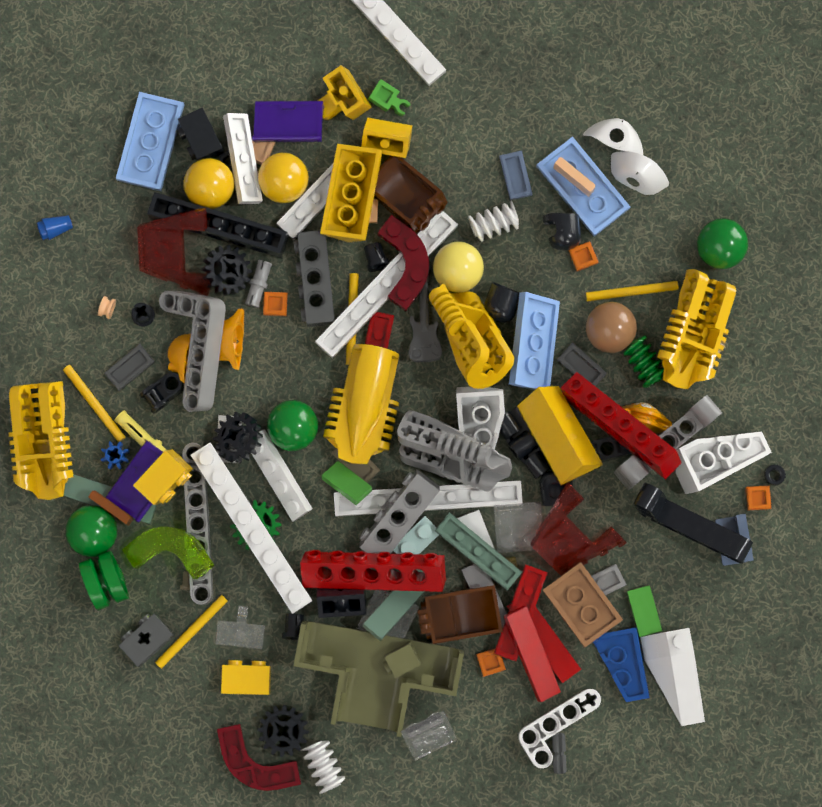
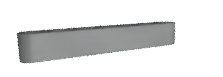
[182,442,213,605]

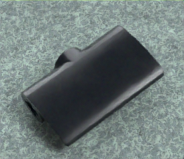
[500,407,551,479]

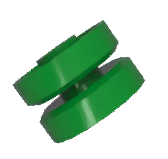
[79,550,129,611]

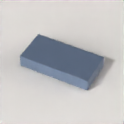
[499,151,532,201]

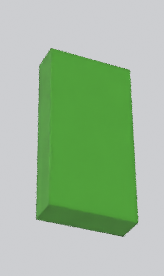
[322,461,372,505]
[627,585,662,637]

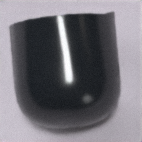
[542,213,581,251]
[484,282,520,323]
[539,471,577,506]

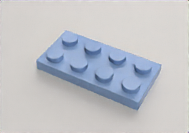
[116,92,184,191]
[536,136,630,237]
[509,292,560,390]

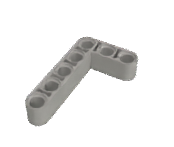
[159,291,226,412]

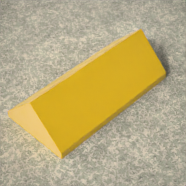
[320,144,383,243]
[517,386,603,485]

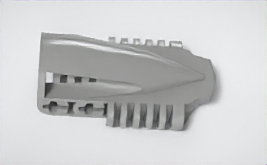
[397,410,512,492]

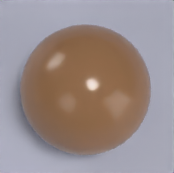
[586,302,637,353]

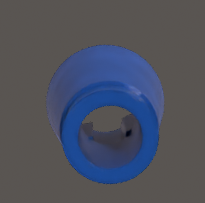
[37,215,73,240]

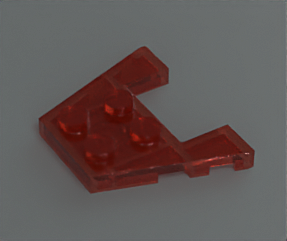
[137,208,209,296]
[530,482,627,576]

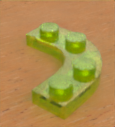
[122,527,215,579]

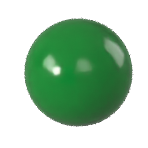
[697,218,748,269]
[267,400,318,451]
[65,505,118,557]

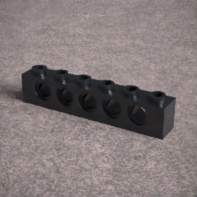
[147,192,289,259]

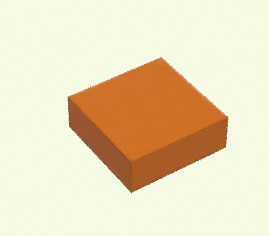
[568,241,599,272]
[263,292,288,316]
[745,486,771,511]
[476,649,506,677]

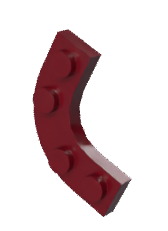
[378,215,429,312]
[217,724,301,791]

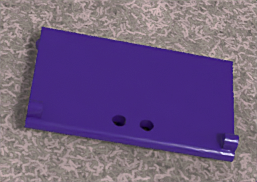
[252,101,324,142]
[106,440,163,522]

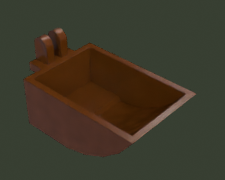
[374,156,448,234]
[417,585,503,644]

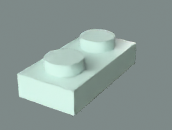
[393,516,439,554]

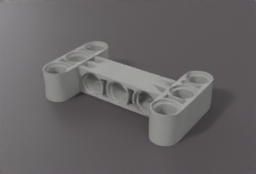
[614,395,722,490]

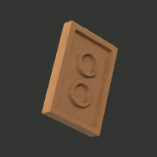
[542,562,623,648]

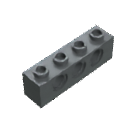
[294,230,335,327]

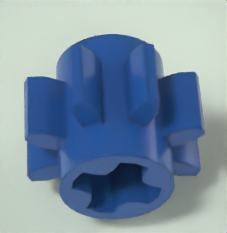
[101,441,130,470]

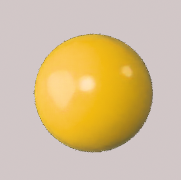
[258,153,309,203]
[184,158,234,209]

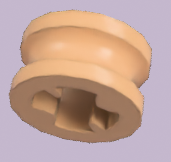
[98,296,116,319]

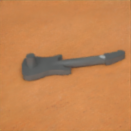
[409,263,442,362]

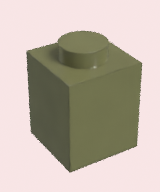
[383,641,421,678]

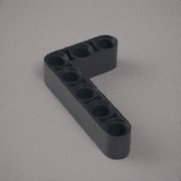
[633,482,753,564]

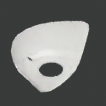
[583,118,643,155]
[611,151,669,195]

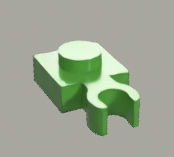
[367,79,410,116]

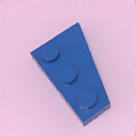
[593,628,650,702]

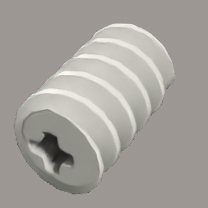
[468,201,519,242]
[301,741,345,794]

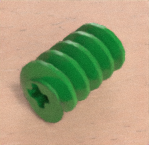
[623,335,664,388]

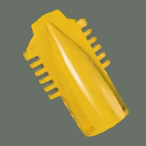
[657,269,736,389]
[429,284,514,389]
[323,344,399,464]
[8,381,73,500]

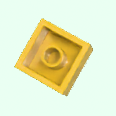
[133,449,194,505]

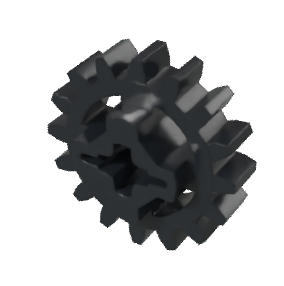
[201,245,252,296]
[213,412,263,463]
[257,705,309,757]

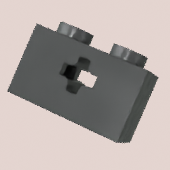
[119,614,175,667]

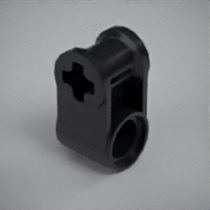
[139,373,184,414]

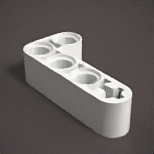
[518,689,601,768]

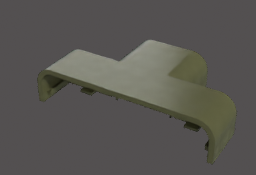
[294,621,464,737]

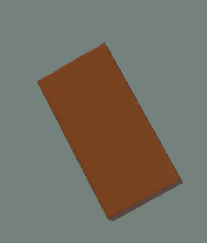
[88,490,134,526]

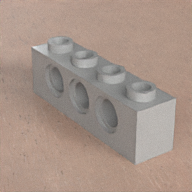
[359,469,440,554]

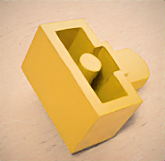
[317,65,372,120]

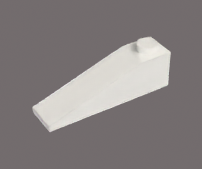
[456,386,505,450]
[676,432,772,494]
[640,628,705,726]

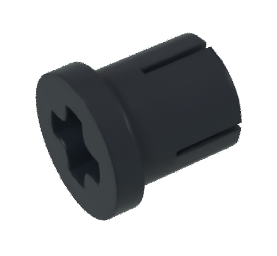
[364,242,390,272]
[132,303,155,327]
[282,613,304,640]

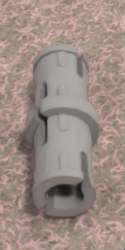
[245,260,272,308]

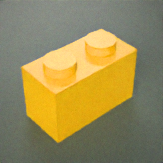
[361,118,412,158]
[221,660,271,695]

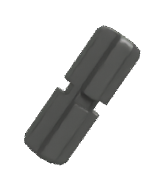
[552,733,567,774]

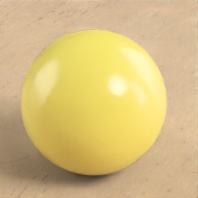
[433,242,484,293]

